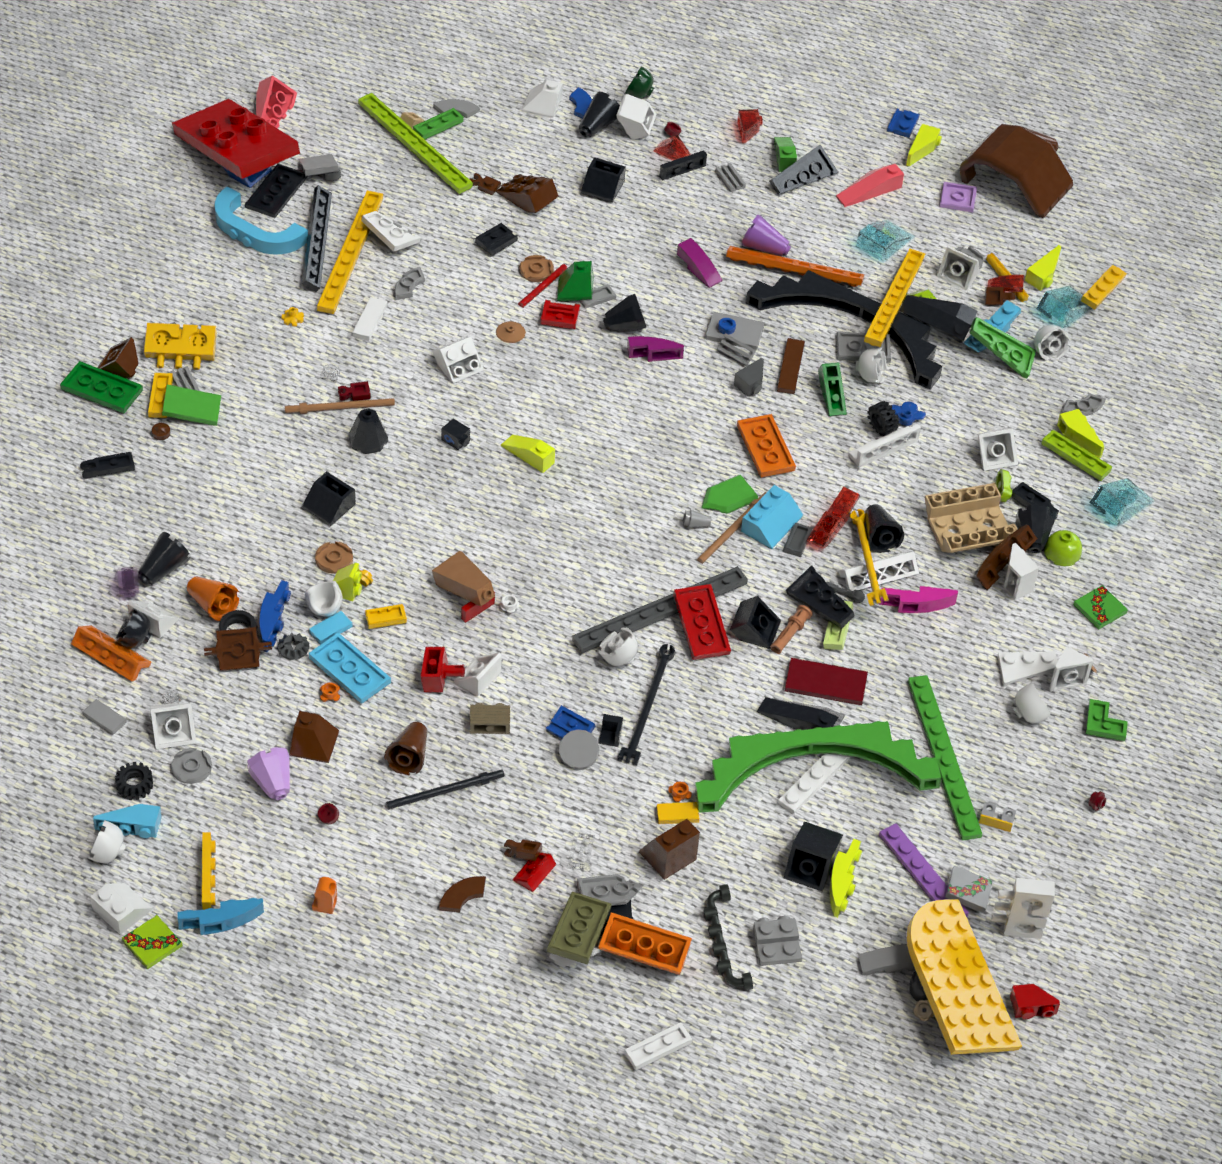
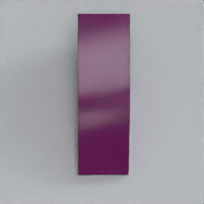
[677,238,722,288]
[627,336,684,362]

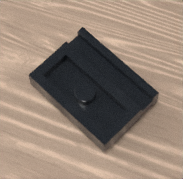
[475,223,518,256]

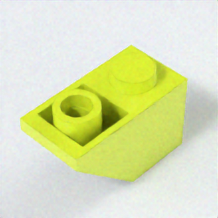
[333,563,362,601]

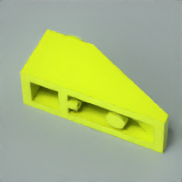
[906,124,942,166]
[1025,245,1062,291]
[501,434,555,473]

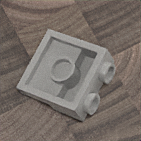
[753,915,802,966]

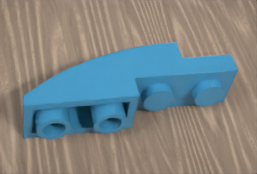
[177,898,264,935]

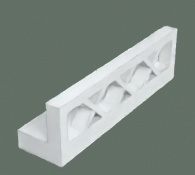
[848,424,921,467]
[838,551,919,591]

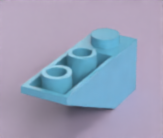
[93,804,162,838]

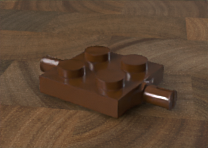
[204,627,272,670]

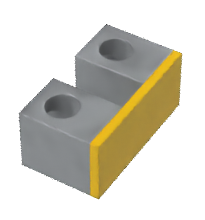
[979,802,1016,832]

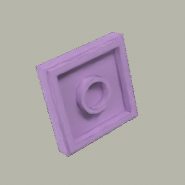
[940,182,977,213]

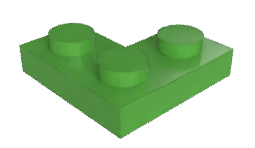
[1086,699,1128,741]

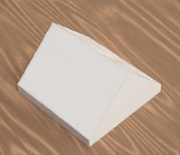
[937,246,980,291]
[127,601,179,638]
[1049,647,1093,692]
[453,652,502,697]

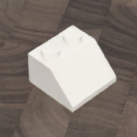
[90,883,153,935]

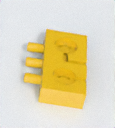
[144,323,217,370]

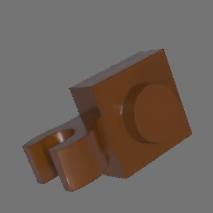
[985,287,1015,305]
[504,839,542,861]

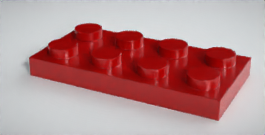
[673,584,731,660]

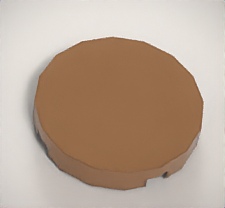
[519,255,554,282]
[315,541,353,574]

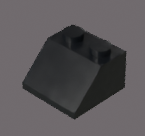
[730,596,781,649]

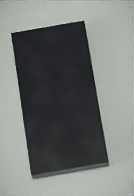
[245,163,308,218]

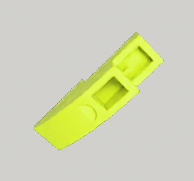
[830,838,862,918]

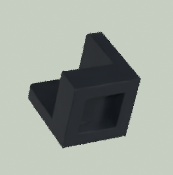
[599,714,623,747]

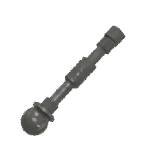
[826,581,865,603]

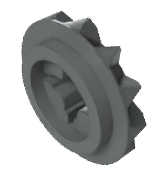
[278,632,309,659]

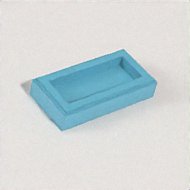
[309,611,353,645]

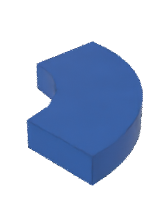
[569,87,592,119]

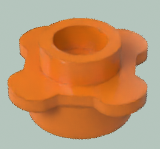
[320,682,340,702]
[668,781,692,802]

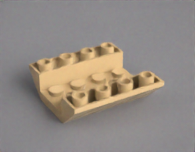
[925,483,1018,553]

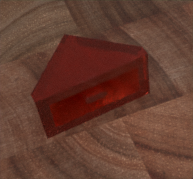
[654,135,691,160]

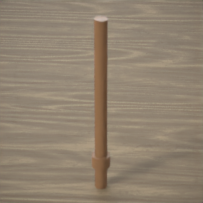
[285,398,395,414]
[697,492,767,564]

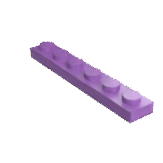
[879,823,969,917]

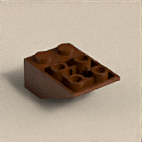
[496,174,559,213]

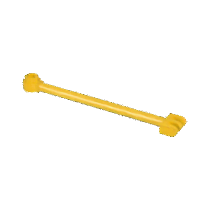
[850,509,889,606]

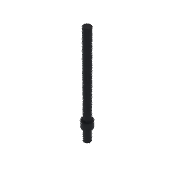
[386,769,505,810]

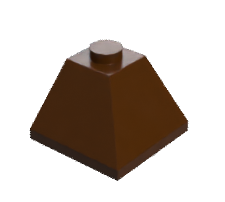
[97,337,139,379]
[289,711,339,763]

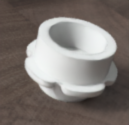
[500,595,519,613]

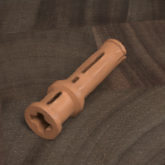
[770,605,812,654]

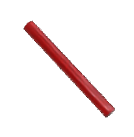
[518,264,567,308]

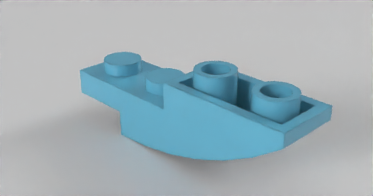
[964,300,1021,352]

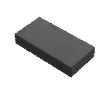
[783,522,813,557]

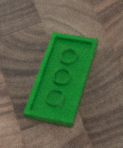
[60,361,143,414]

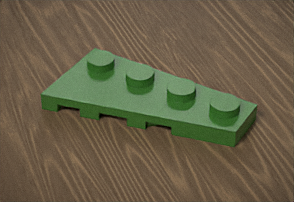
[970,317,1036,379]

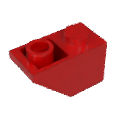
[1010,984,1060,1019]

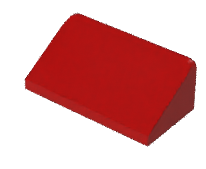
[513,852,556,892]

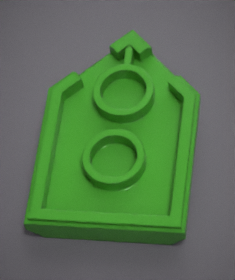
[702,475,758,514]

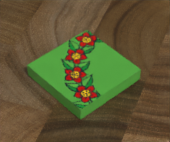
[1073,585,1128,630]

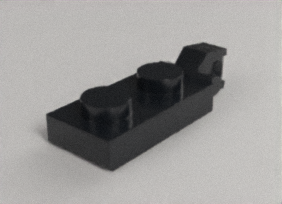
[1011,482,1059,520]

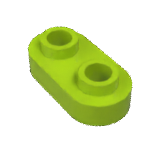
[995,469,1012,503]

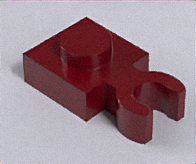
[338,381,371,401]

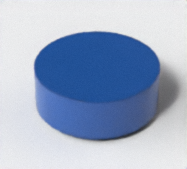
[718,318,736,335]

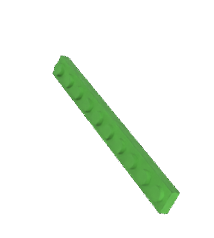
[908,675,982,841]

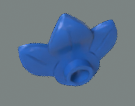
[892,401,926,426]

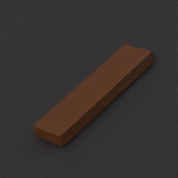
[777,338,805,395]

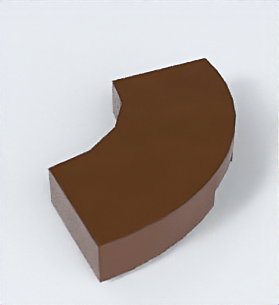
[439,876,486,913]

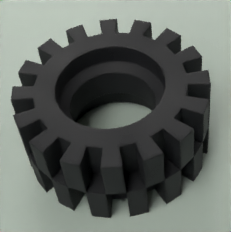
[867,401,899,436]
[115,762,153,800]

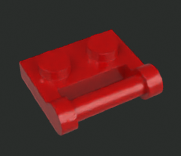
[541,300,580,329]

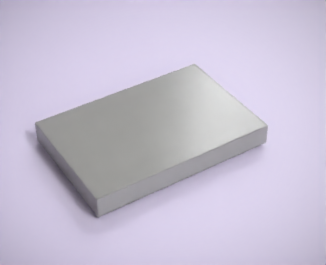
[705,312,765,350]
[837,331,891,363]

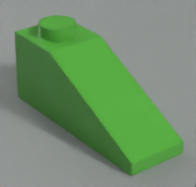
[774,137,797,172]

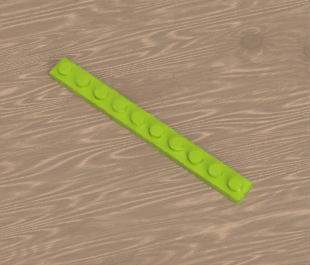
[358,92,473,194]

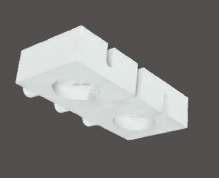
[991,878,1055,939]

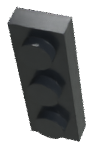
[659,150,707,181]

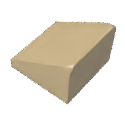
[400,112,424,129]

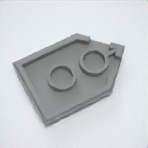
[577,874,642,906]

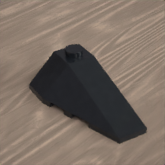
[899,295,978,343]
[757,697,845,730]

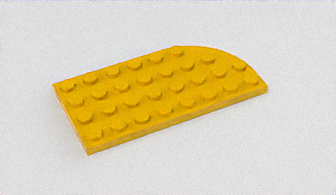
[907,899,1022,1055]

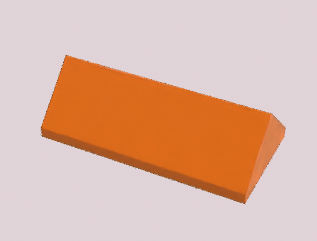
[598,912,692,975]

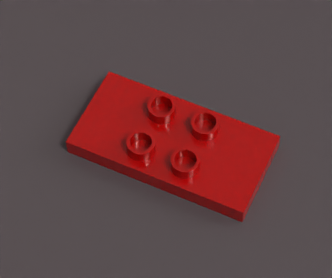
[172,98,300,179]

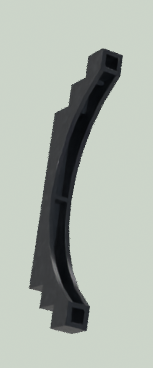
[746,270,942,390]

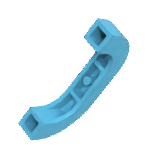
[215,187,308,255]

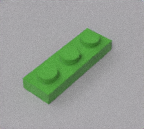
[413,108,464,140]

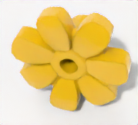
[281,307,304,327]

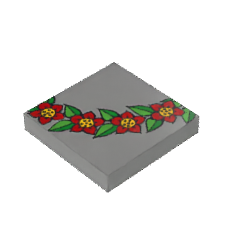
[945,865,993,913]

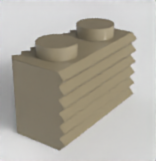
[470,703,510,734]

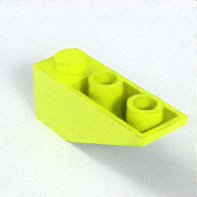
[1057,409,1104,458]

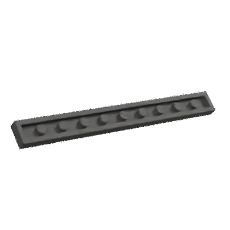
[572,566,748,654]

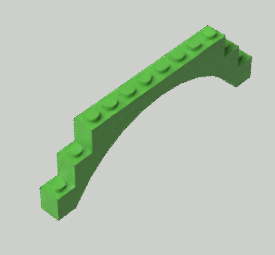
[695,721,941,813]

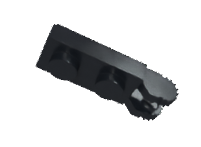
[80,452,135,479]

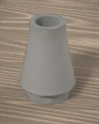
[683,509,711,528]

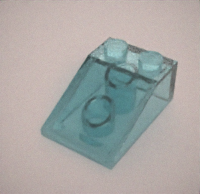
[856,220,915,263]
[1036,285,1093,328]
[1089,478,1155,526]

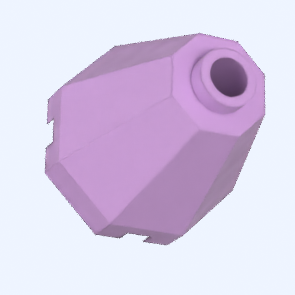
[247,747,290,800]

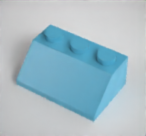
[741,485,803,549]

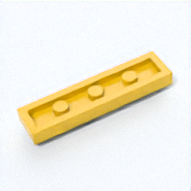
[1080,265,1127,310]
[202,832,216,910]

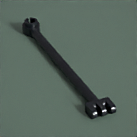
[618,644,675,766]

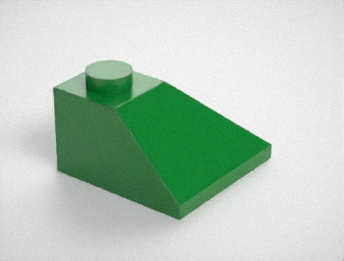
[557,261,594,301]

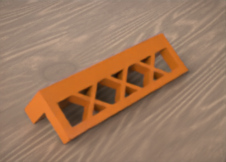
[71,625,152,681]

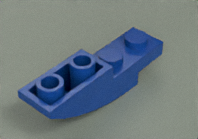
[260,580,291,652]

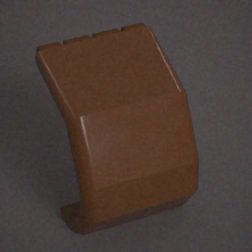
[960,124,1073,219]

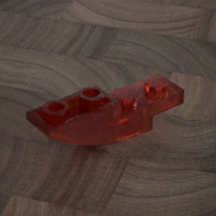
[807,486,860,549]

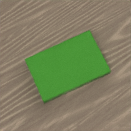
[162,384,221,426]

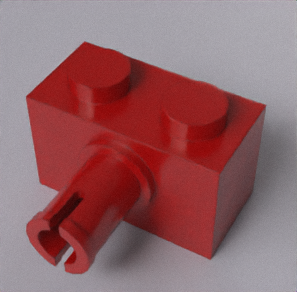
[421,647,465,692]

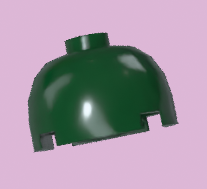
[624,66,655,99]

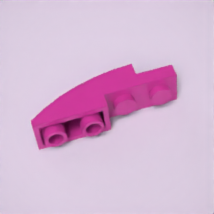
[879,586,958,613]

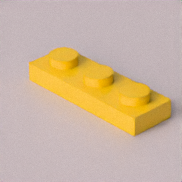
[148,373,173,418]

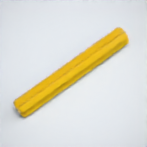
[986,253,1029,302]

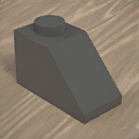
[734,358,764,397]

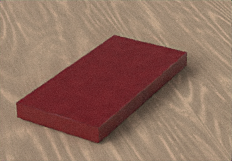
[785,658,868,706]

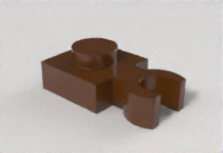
[469,173,501,195]

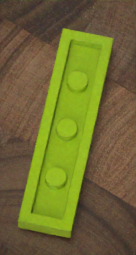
[1041,430,1112,481]

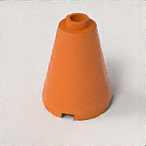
[187,576,239,621]

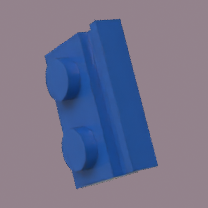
[887,108,920,138]
[546,705,596,739]

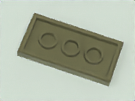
[547,891,612,965]

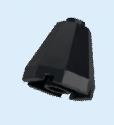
[602,294,647,331]
[349,408,388,454]
[1016,505,1056,553]

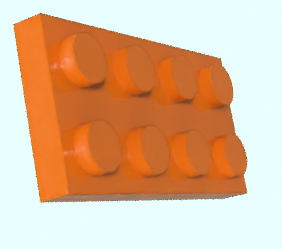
[737,414,796,478]

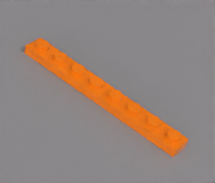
[726,246,865,287]

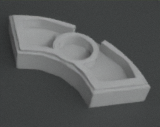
[433,99,480,118]
[395,267,425,300]
[1062,393,1106,416]

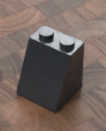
[783,821,843,892]

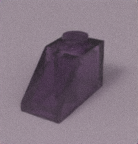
[117,566,139,597]

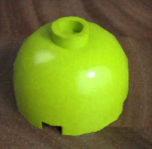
[1044,530,1082,567]

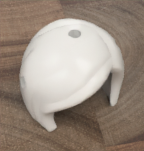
[305,581,343,617]

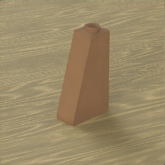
[432,551,495,606]

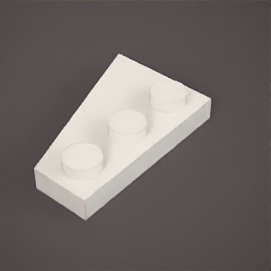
[997,651,1058,687]

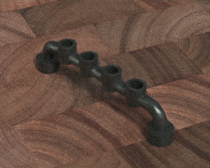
[703,884,753,991]

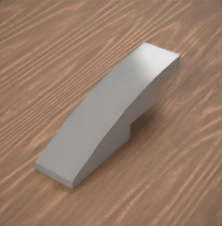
[858,944,915,975]

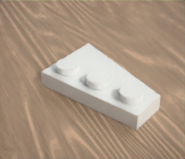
[361,211,421,252]

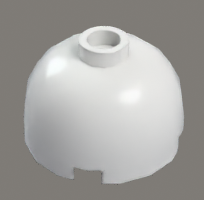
[1034,325,1070,361]
[856,347,887,383]
[598,628,638,666]
[1013,683,1051,723]
[88,820,126,863]

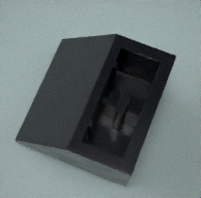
[581,157,626,203]
[302,471,356,526]

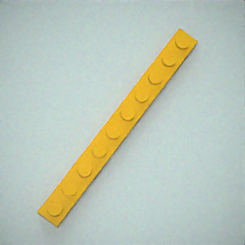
[317,190,383,314]
[864,248,926,347]

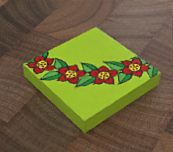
[122,915,183,970]

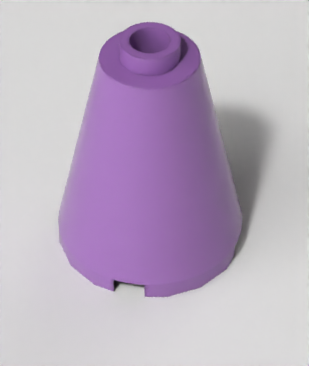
[742,215,791,257]

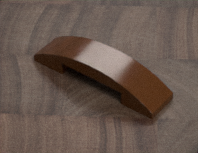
[977,525,1037,590]

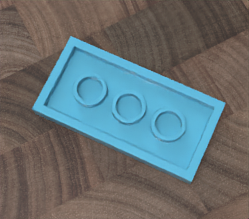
[309,633,391,704]

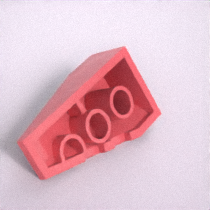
[256,75,297,129]
[836,164,904,207]

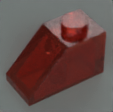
[737,109,763,143]

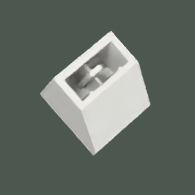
[616,94,656,140]
[432,337,484,383]
[1004,543,1039,600]

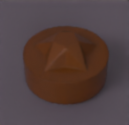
[152,423,171,440]

